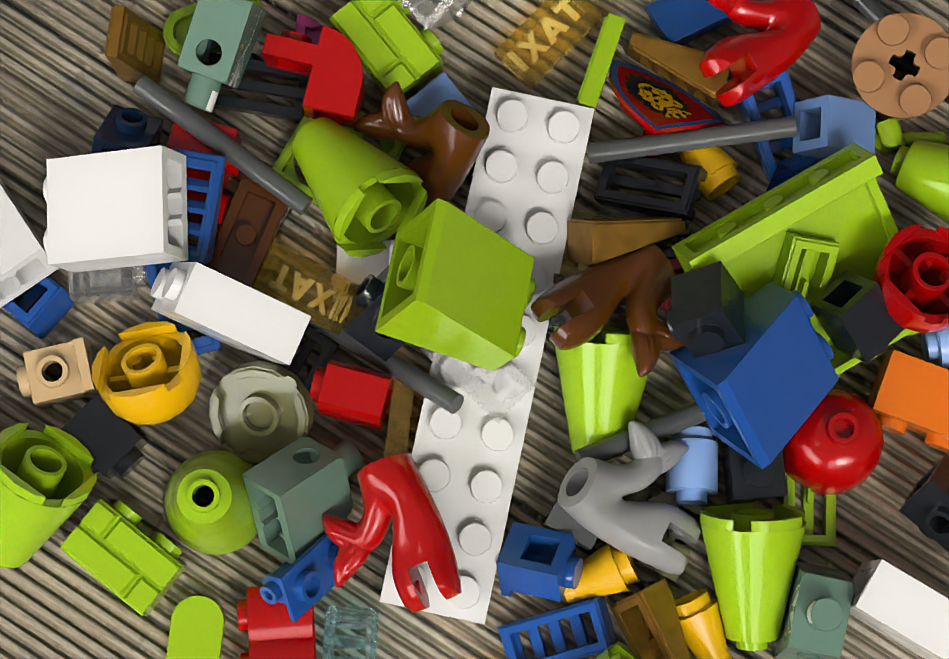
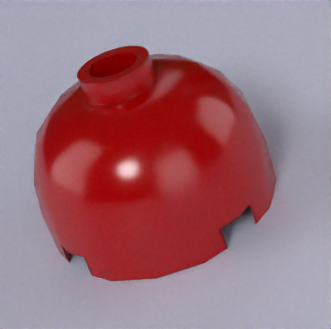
[872,224,949,333]
[783,388,884,495]

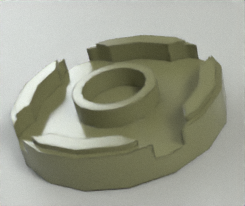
[209,360,314,464]

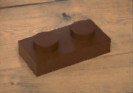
[204,177,289,288]

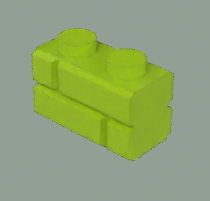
[329,0,444,99]
[59,498,187,616]

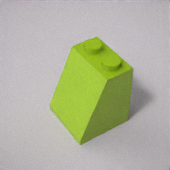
[375,198,536,371]

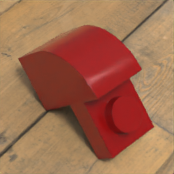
[262,25,365,128]

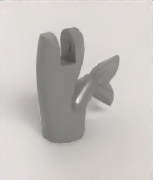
[558,421,701,575]

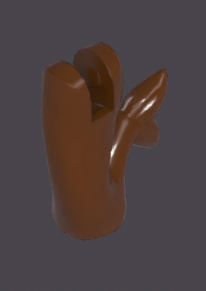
[352,81,490,209]
[530,244,685,377]

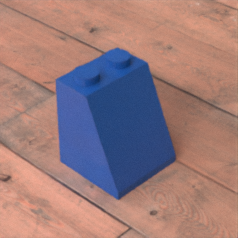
[669,281,839,469]

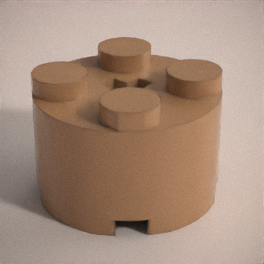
[851,13,949,119]

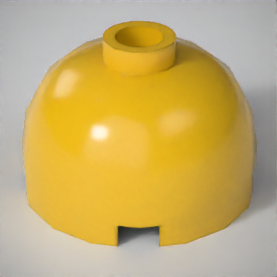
[91,321,201,425]

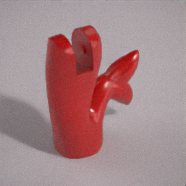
[699,0,821,107]
[322,453,462,613]

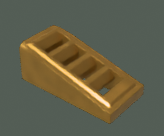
[104,5,166,84]
[626,32,730,108]
[567,216,685,265]
[610,578,690,659]

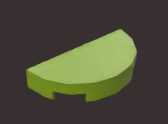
[576,13,626,112]

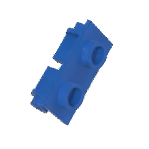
[260,518,347,622]

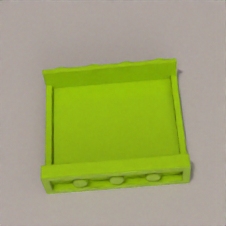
[671,142,919,378]

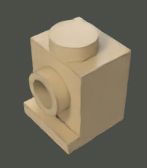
[16,337,99,407]

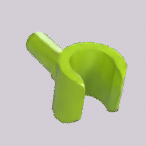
[875,118,946,153]

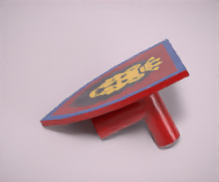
[609,60,724,158]

